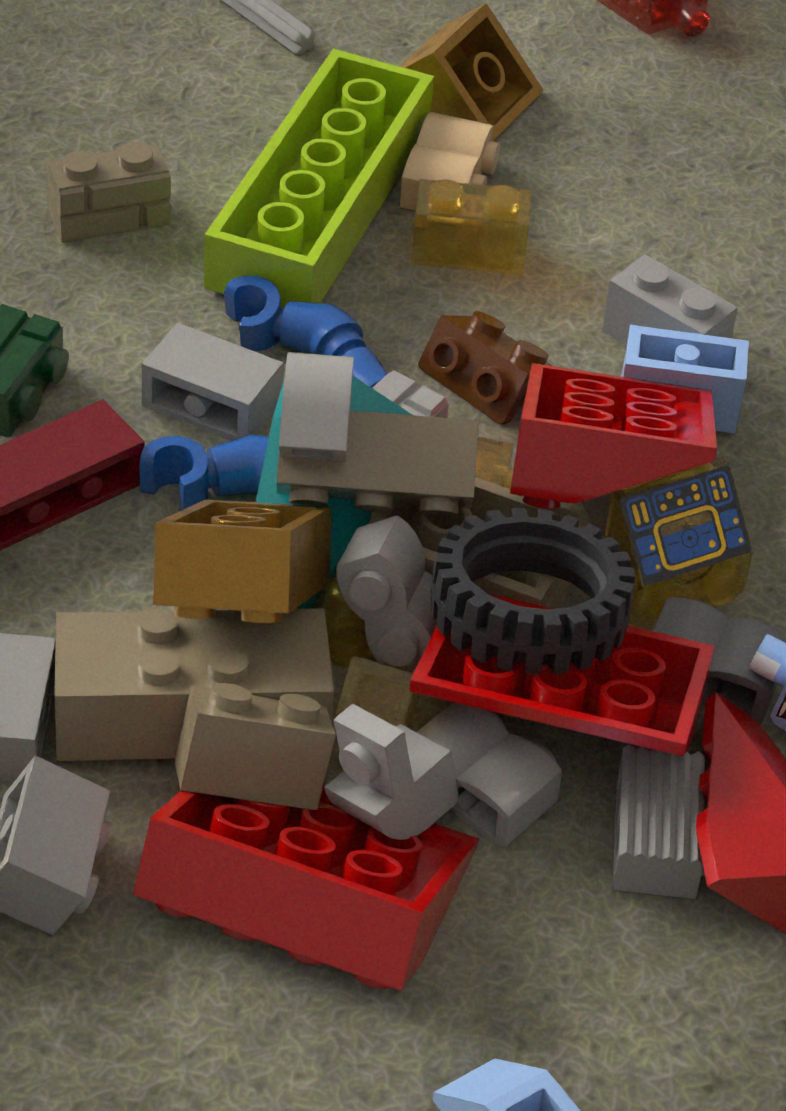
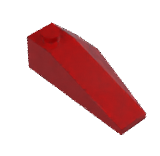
[696,692,786,934]

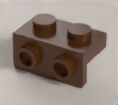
[418,311,552,424]

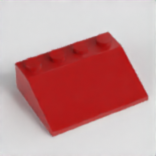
[510,363,717,509]
[409,593,715,757]
[133,785,480,991]

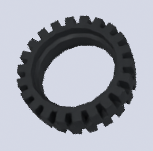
[431,508,635,675]

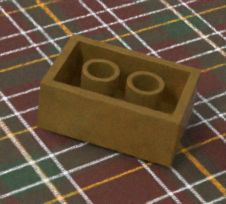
[153,500,332,623]

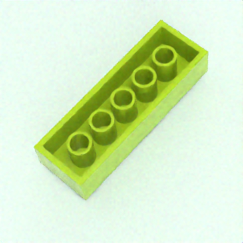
[204,48,434,308]

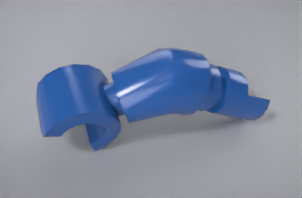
[224,276,387,388]
[139,435,269,511]

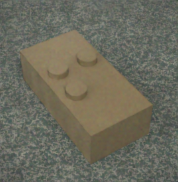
[55,608,334,761]

